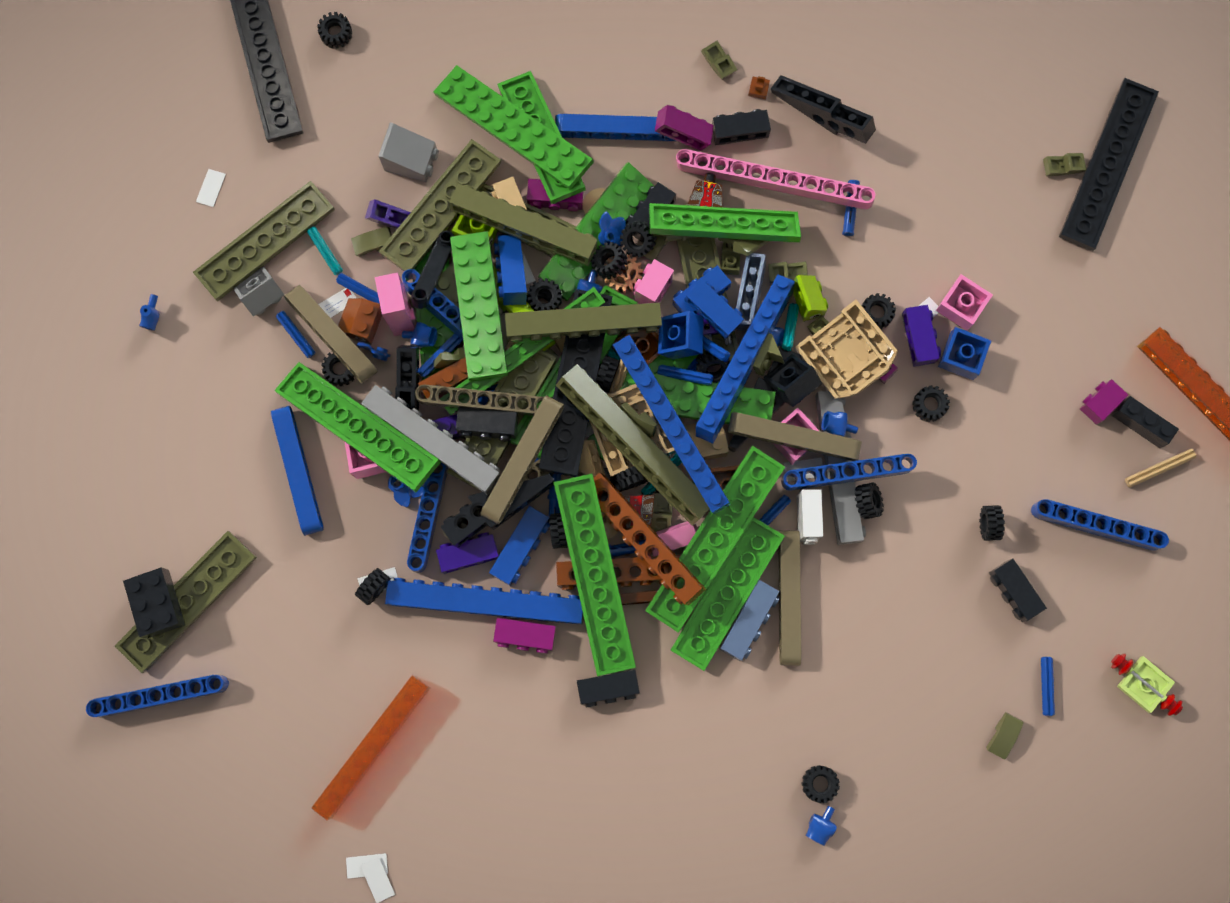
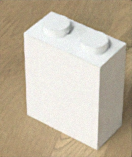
[796,490,823,545]

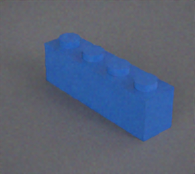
[494,235,527,305]
[489,506,550,586]

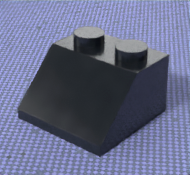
[763,354,822,407]

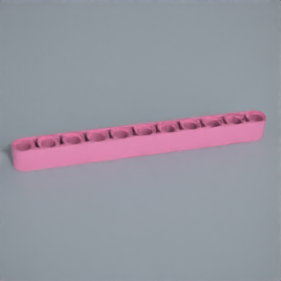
[676,149,875,209]

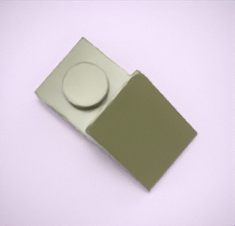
[753,333,785,376]

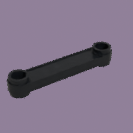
[411,231,454,309]

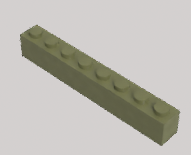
[449,183,598,266]
[505,302,662,342]

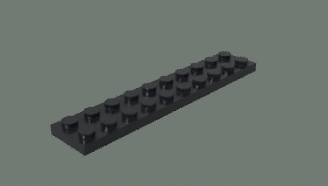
[230,0,304,143]
[1059,78,1159,251]
[538,289,613,477]

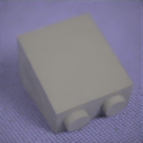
[379,123,439,182]

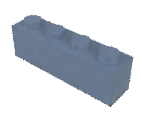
[735,253,766,332]
[719,580,780,661]

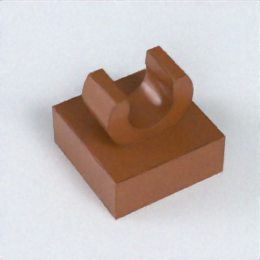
[748,76,770,100]

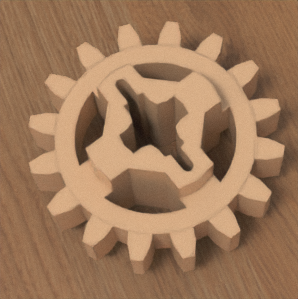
[604,254,643,294]

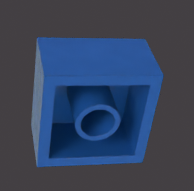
[658,311,704,359]
[938,327,991,380]

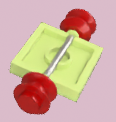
[1111,653,1183,716]

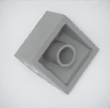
[233,266,284,317]

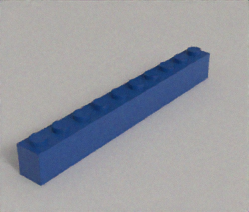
[695,274,795,444]
[613,335,731,514]
[385,578,583,625]

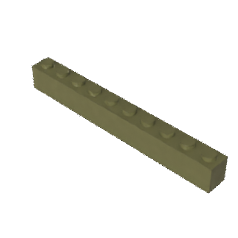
[556,364,710,525]

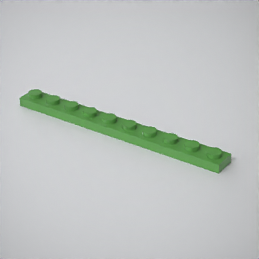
[440,287,605,416]

